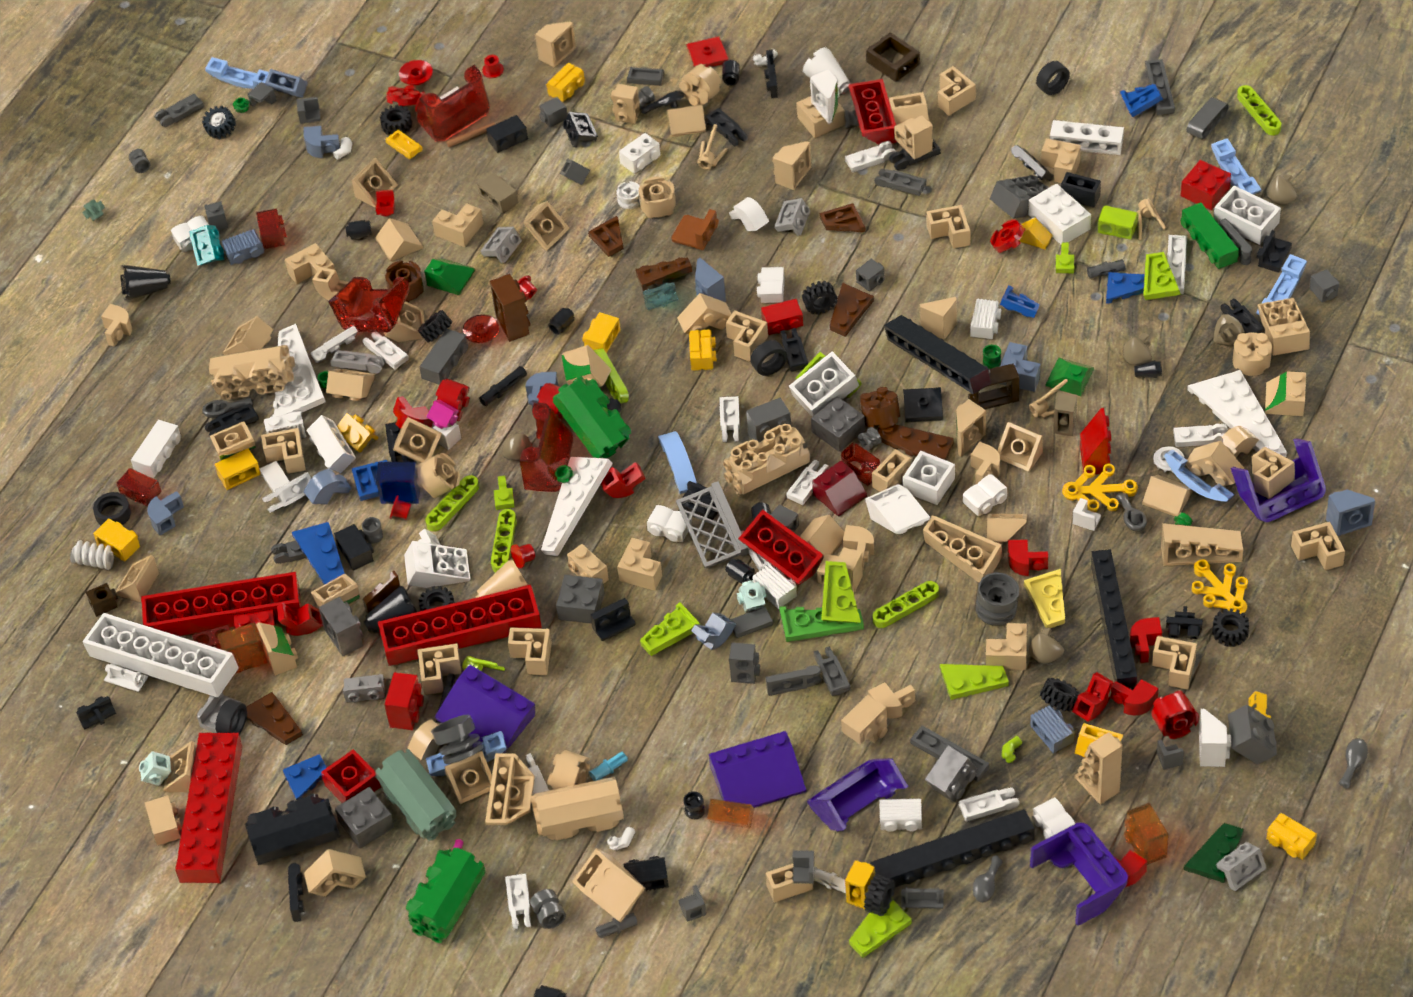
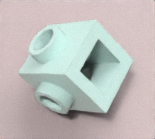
[736,580,766,613]
[139,751,171,786]

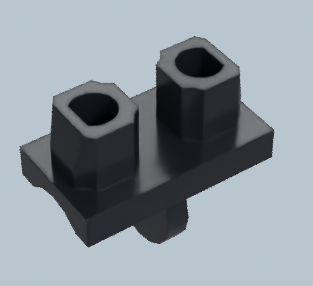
[1166,606,1203,639]
[76,696,117,730]

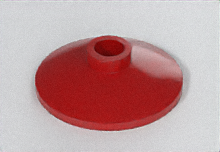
[399,60,433,86]

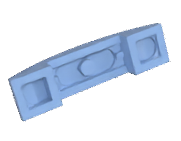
[205,57,269,89]
[1211,138,1261,194]
[1256,254,1307,315]
[658,431,697,494]
[1164,449,1234,502]
[426,731,507,776]

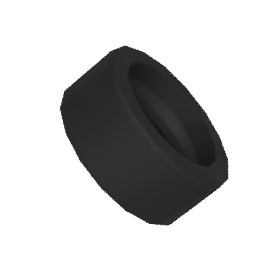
[1036,61,1070,96]
[750,340,787,376]
[93,492,131,526]
[215,699,247,735]

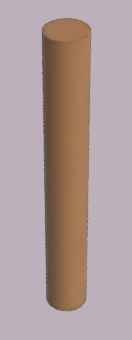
[446,122,495,147]

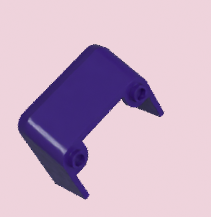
[1230,438,1326,522]
[807,758,908,832]
[1030,823,1128,926]

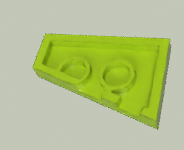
[849,900,912,958]

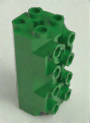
[552,376,631,459]
[406,847,486,943]

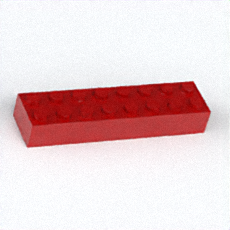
[141,572,302,636]
[378,584,542,666]
[175,733,243,883]

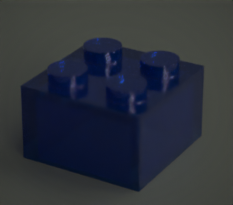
[376,462,421,504]

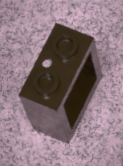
[866,32,920,82]
[968,363,1020,409]

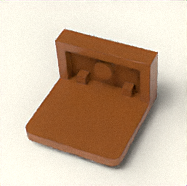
[671,209,719,250]

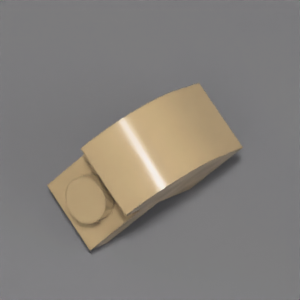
[312,267,357,303]
[101,304,132,347]
[1222,426,1259,458]
[971,442,1000,485]
[843,525,875,570]
[868,682,915,719]
[408,719,440,760]

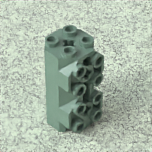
[375,749,456,841]

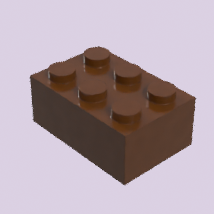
[490,274,531,342]

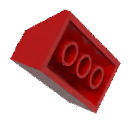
[848,79,897,145]
[738,509,824,585]

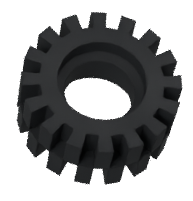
[380,105,412,136]
[802,281,838,315]
[418,310,452,343]
[419,586,455,611]
[1212,608,1249,647]
[1040,678,1079,711]
[864,875,895,916]

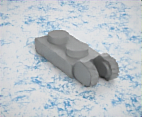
[331,350,385,374]

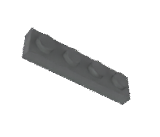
[1145,59,1175,115]
[910,725,989,782]

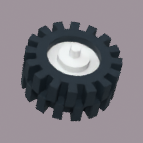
[202,105,236,139]

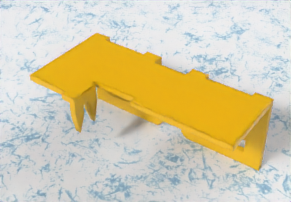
[1249,691,1271,718]

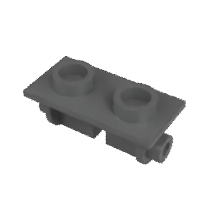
[901,887,944,909]

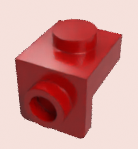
[375,190,395,216]

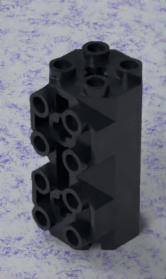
[245,794,340,865]

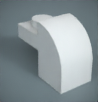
[729,197,769,231]

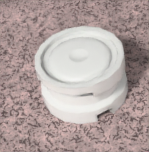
[616,181,640,209]

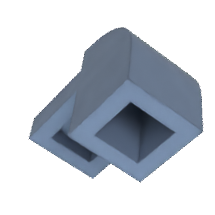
[304,126,341,158]
[525,372,558,409]
[303,469,352,504]
[147,491,184,536]
[691,612,737,650]

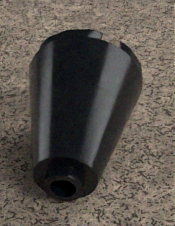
[120,265,171,301]
[364,586,417,633]

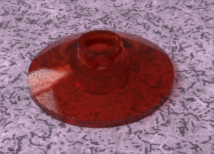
[463,314,499,343]

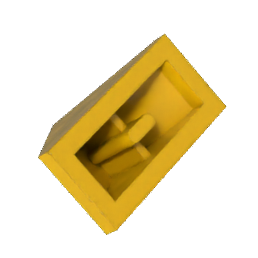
[1020,218,1052,250]

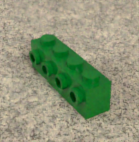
[1180,202,1239,269]

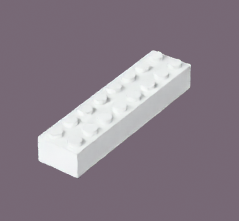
[83,613,239,697]

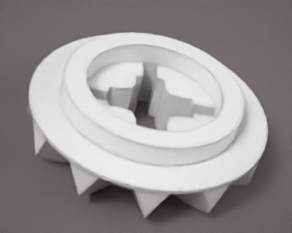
[1154,447,1184,473]

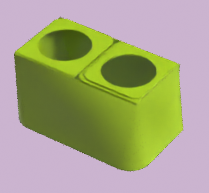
[1098,206,1139,240]

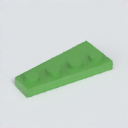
[779,606,864,642]

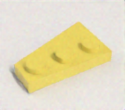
[1024,569,1065,628]

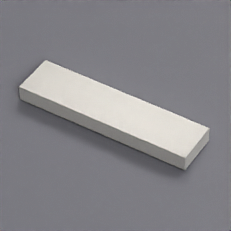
[1167,235,1187,294]

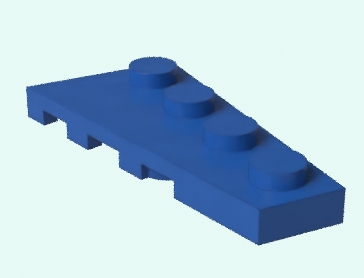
[291,522,345,585]

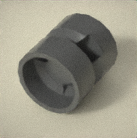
[530,889,566,929]

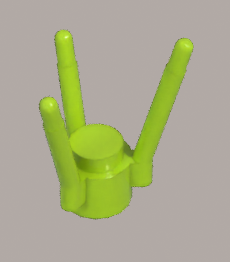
[462,656,505,671]

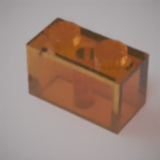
[707,799,754,828]

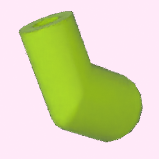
[1001,736,1022,763]

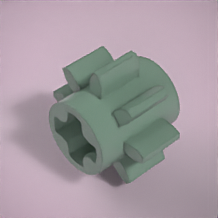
[82,199,105,221]

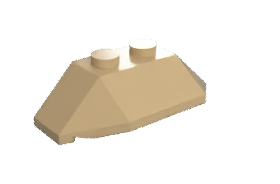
[485,753,535,825]

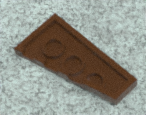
[877,424,954,461]

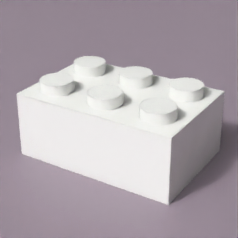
[1028,184,1091,244]
[1214,186,1281,245]
[789,351,859,417]

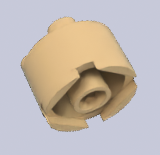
[679,64,721,106]
[639,177,676,218]
[1233,333,1272,376]
[416,453,460,498]
[547,750,590,789]

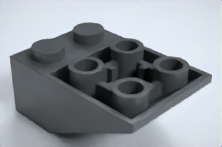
[989,175,1050,219]

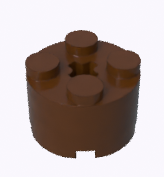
[385,260,424,302]
[860,387,901,428]

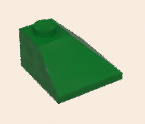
[424,258,475,295]
[1046,357,1094,396]

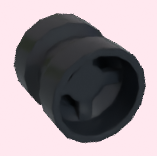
[683,791,705,820]

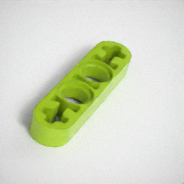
[1237,85,1281,136]
[593,348,629,404]
[425,475,479,532]
[491,509,517,573]
[873,581,939,628]

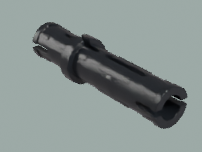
[479,366,527,406]

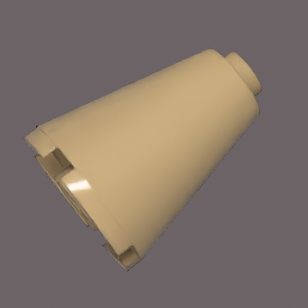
[475,559,528,598]

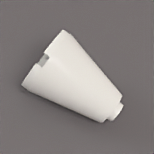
[803,47,850,94]

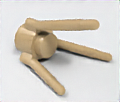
[697,124,728,170]
[1137,199,1166,240]
[1029,379,1068,419]

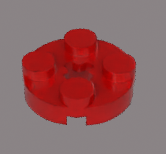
[386,85,421,106]
[990,219,1025,253]

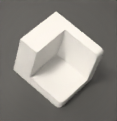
[432,423,461,450]
[1073,498,1101,531]

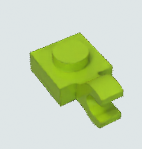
[1056,242,1074,273]
[494,476,515,510]

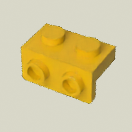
[337,413,379,453]

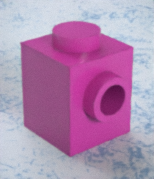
[426,399,459,429]

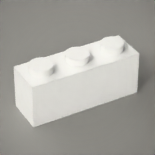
[307,415,356,473]
[131,420,181,478]

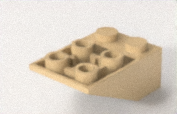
[1257,298,1310,356]
[572,848,645,922]

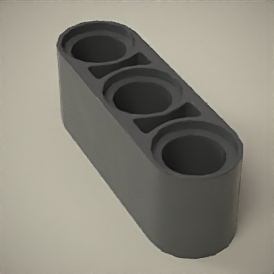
[1186,97,1229,140]

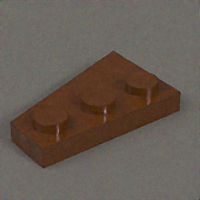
[635,257,692,291]
[830,283,874,337]
[246,692,303,745]

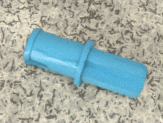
[589,752,628,781]

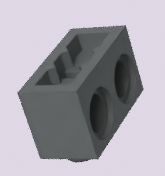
[729,643,760,684]

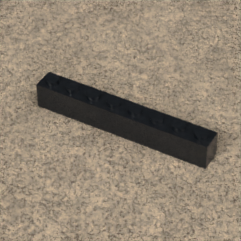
[884,315,992,394]
[1091,549,1137,690]
[870,809,1035,888]

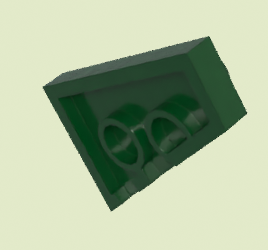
[1183,823,1244,883]

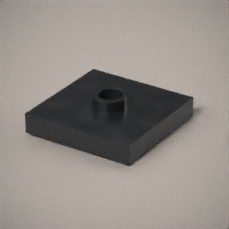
[903,387,943,422]

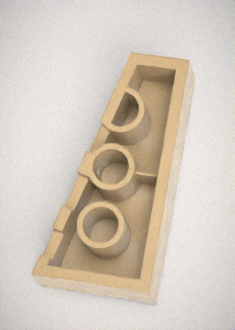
[923,515,1003,583]
[1161,523,1243,566]
[1074,732,1123,805]

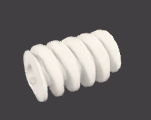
[70,540,114,570]

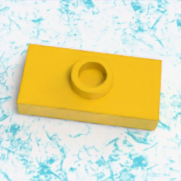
[385,130,422,159]

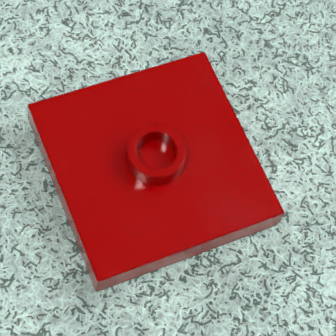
[686,36,728,68]

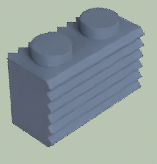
[265,69,307,98]
[222,229,264,265]
[1030,705,1075,753]

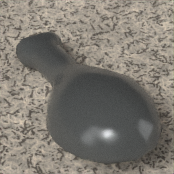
[202,397,253,418]
[1117,493,1147,532]
[1339,738,1368,789]
[973,855,1003,903]

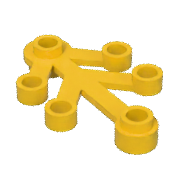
[1062,464,1138,512]
[1191,559,1248,614]

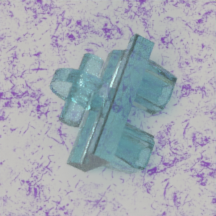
[643,282,678,310]

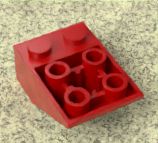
[1080,408,1111,475]

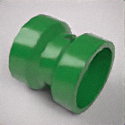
[983,344,1001,369]

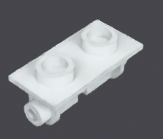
[104,663,148,692]

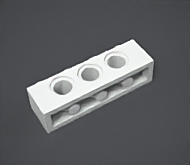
[1050,120,1124,155]

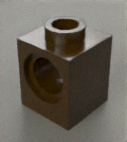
[85,583,118,617]

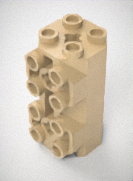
[209,345,295,400]
[723,424,810,496]
[531,777,624,841]

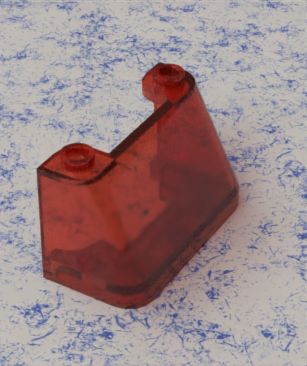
[417,64,490,142]
[328,277,410,332]
[520,403,574,492]

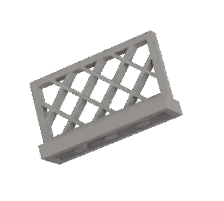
[676,481,749,569]

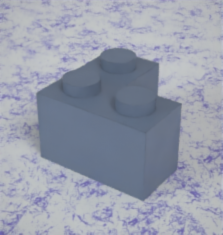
[1000,342,1040,392]

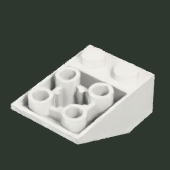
[865,484,930,534]
[404,541,470,588]

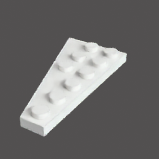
[273,324,326,416]
[1188,370,1287,457]
[541,457,613,556]

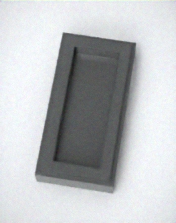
[627,67,664,86]
[730,607,773,638]

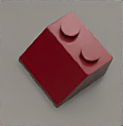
[812,461,867,517]

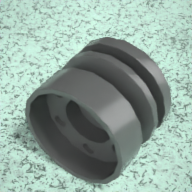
[975,572,1019,626]
[431,714,484,764]

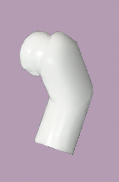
[753,49,778,66]
[333,137,352,160]
[607,827,635,851]

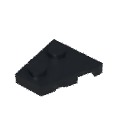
[764,49,778,98]

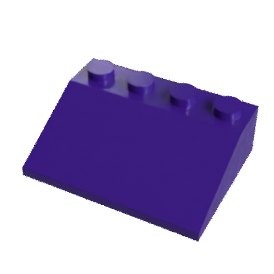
[435,664,535,754]
[709,731,806,815]

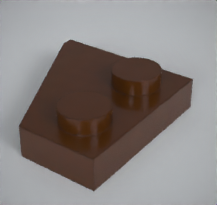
[819,203,865,232]
[588,216,623,257]
[363,571,400,614]

